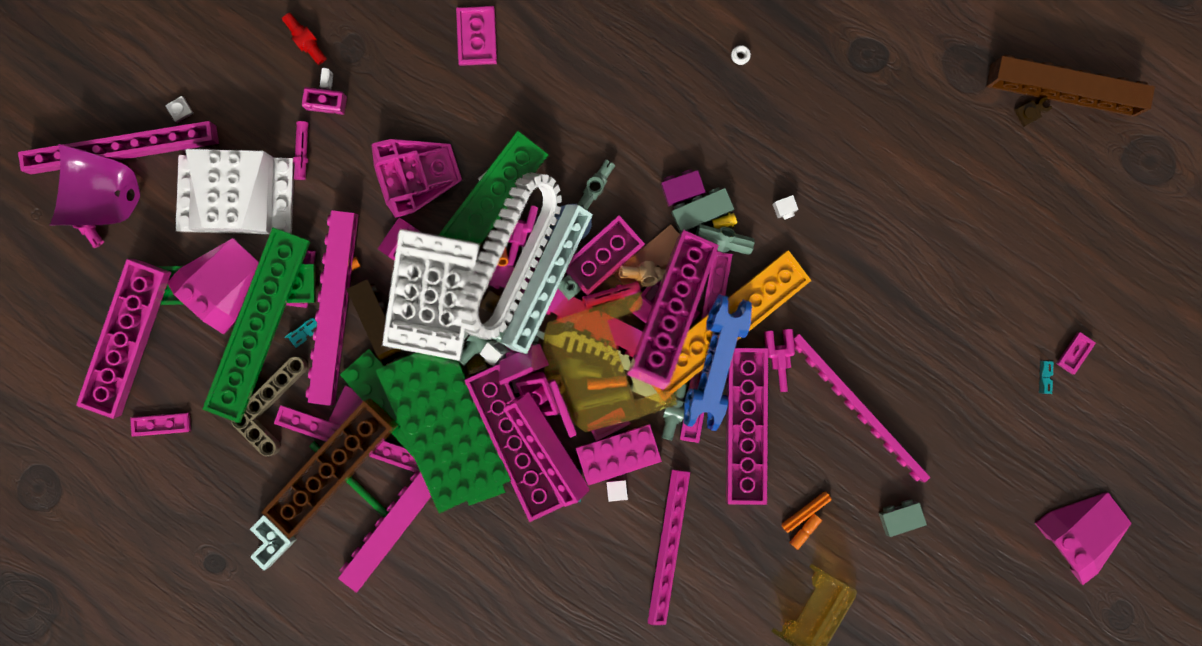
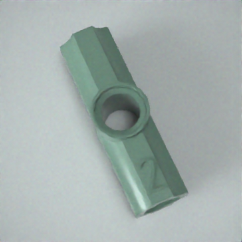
[695,224,755,255]

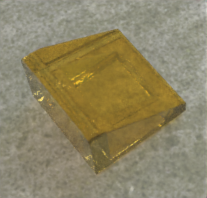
[467,356,489,375]

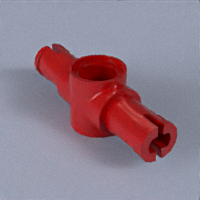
[282,12,327,65]

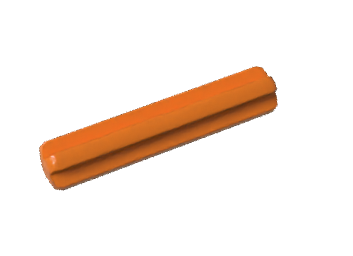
[781,492,832,533]

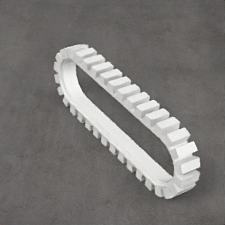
[458,173,562,339]

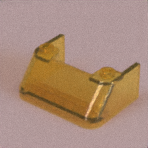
[771,564,857,646]

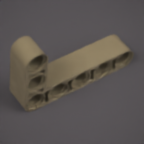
[231,357,308,456]

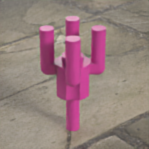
[507,206,538,267]
[764,329,795,392]

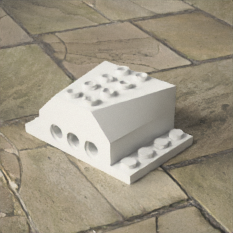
[176,149,295,234]
[383,229,480,361]

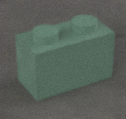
[879,499,927,537]

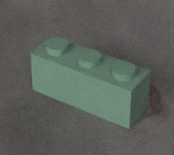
[671,187,734,234]

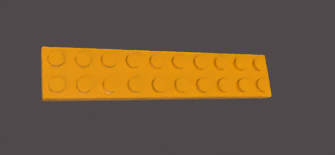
[651,250,812,400]

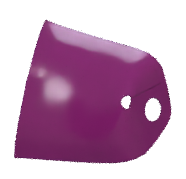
[50,144,140,226]

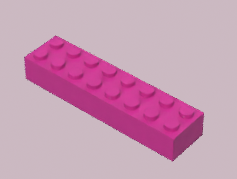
[627,230,719,390]
[76,259,171,419]
[726,348,768,505]
[464,364,564,522]

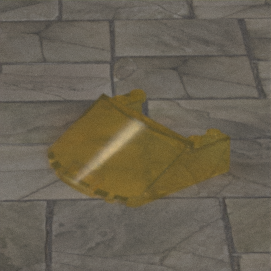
[543,291,677,432]

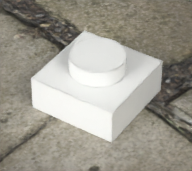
[165,96,194,123]

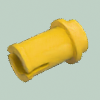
[712,212,737,229]

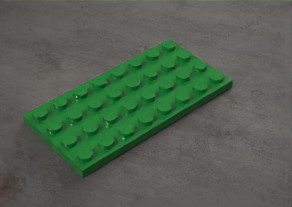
[375,352,511,513]

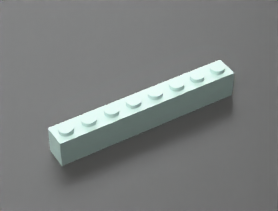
[500,205,593,354]

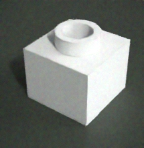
[773,195,798,220]
[480,340,511,366]

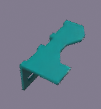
[285,318,317,348]
[1039,361,1054,394]

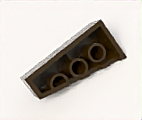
[346,279,402,365]

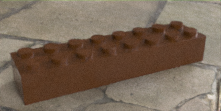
[986,54,1155,117]
[261,398,398,539]

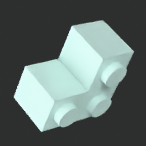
[250,515,297,570]

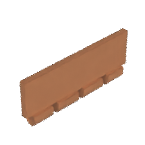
[614,225,680,289]

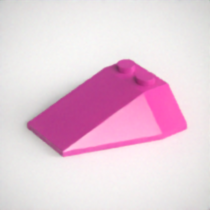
[372,139,462,218]
[167,238,259,334]
[1035,492,1131,585]

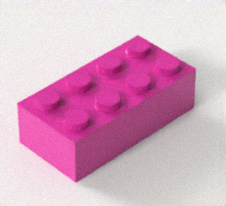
[566,216,645,296]
[576,424,662,485]

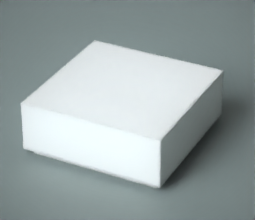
[320,68,333,90]
[607,480,628,502]

